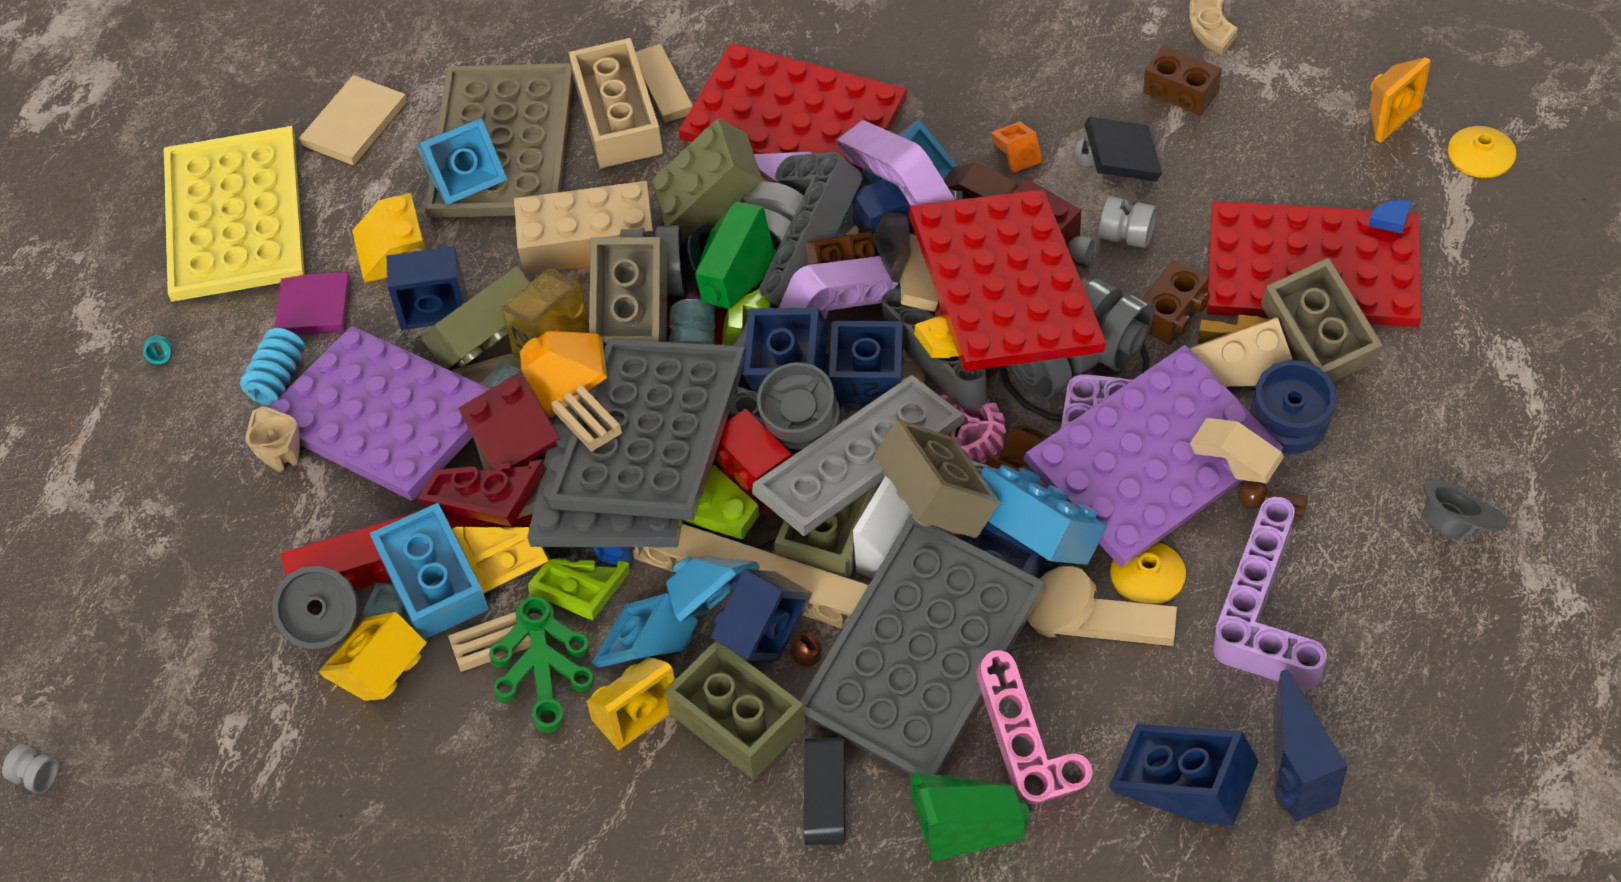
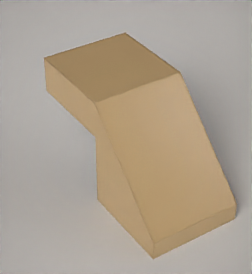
[1189,418,1284,483]

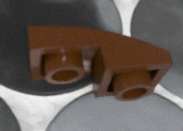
[805,231,875,265]

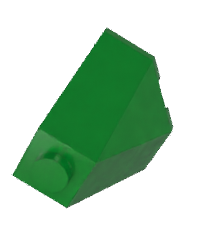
[695,201,775,309]
[910,772,1030,862]

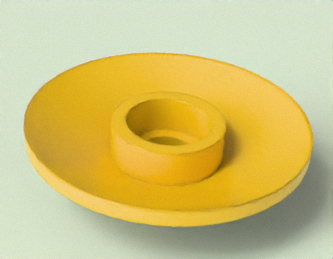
[1448,126,1516,178]
[1110,542,1186,605]

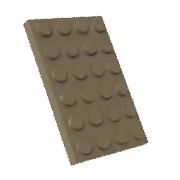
[425,63,574,218]

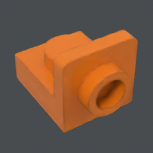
[990,121,1042,173]

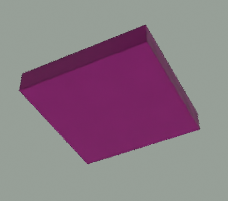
[274,272,351,335]

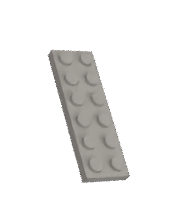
[752,375,964,536]

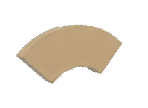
[1189,0,1238,55]

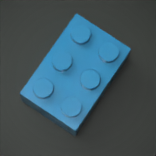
[980,465,1108,565]

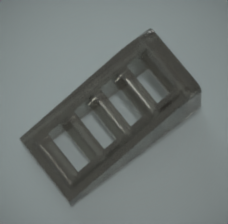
[873,212,911,282]

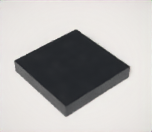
[1084,117,1162,182]

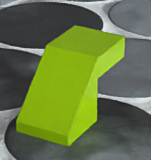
[722,289,771,346]

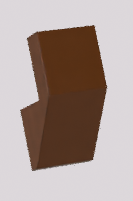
[943,162,1019,198]
[986,424,1050,472]

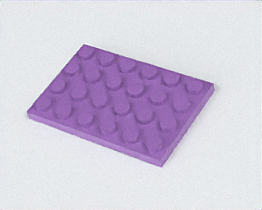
[269,326,490,501]
[1023,345,1283,568]

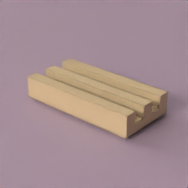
[551,385,622,452]
[448,612,531,672]

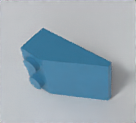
[370,503,489,640]

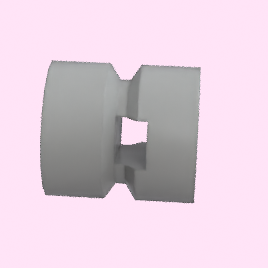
[1099,195,1157,249]

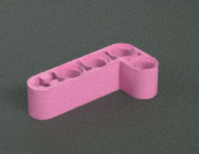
[976,650,1092,805]

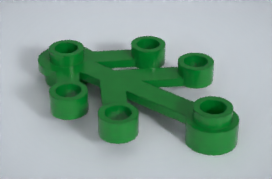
[489,596,593,733]

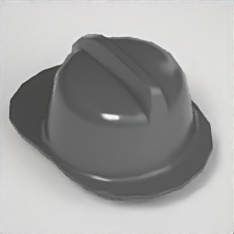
[1422,478,1508,539]

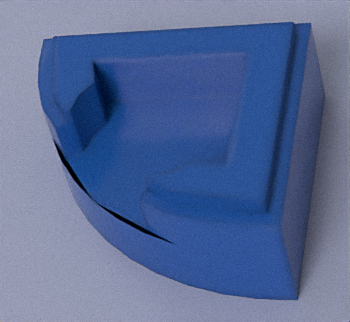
[1368,200,1412,234]
[593,547,634,566]

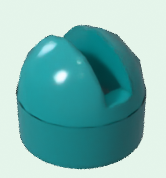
[143,334,172,364]

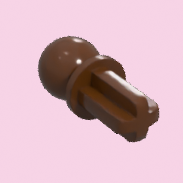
[1238,481,1308,517]

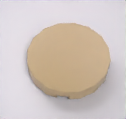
[1027,566,1097,637]

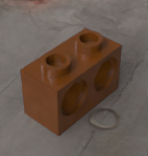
[1143,45,1222,116]
[1141,260,1210,345]

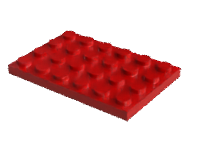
[678,43,907,187]
[909,189,1106,371]
[1207,201,1421,327]

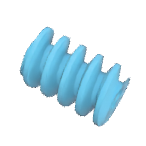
[240,328,306,407]

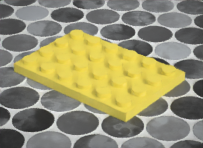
[164,126,305,302]

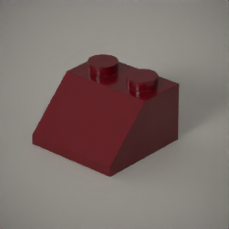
[458,371,560,469]

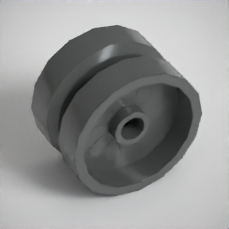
[272,566,360,649]

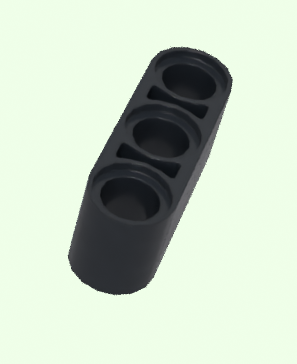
[804,737,846,845]

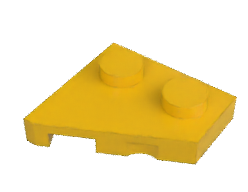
[452,527,551,594]

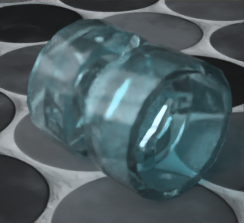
[669,299,715,345]

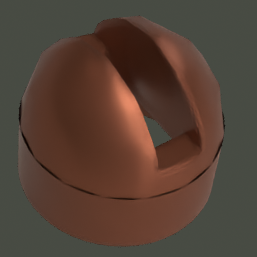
[791,633,822,667]

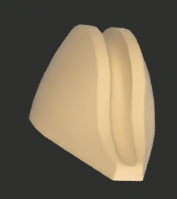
[246,406,300,473]

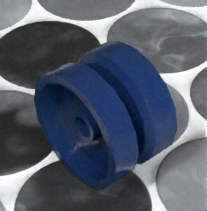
[1250,360,1336,454]

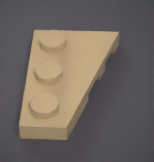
[1189,317,1293,387]

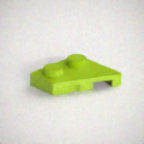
[683,464,759,539]
[528,559,630,621]

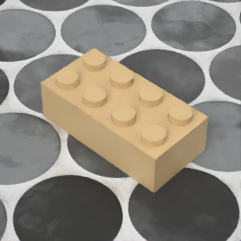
[568,38,663,169]
[514,181,655,275]

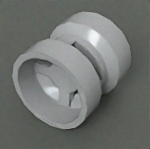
[2,744,59,794]

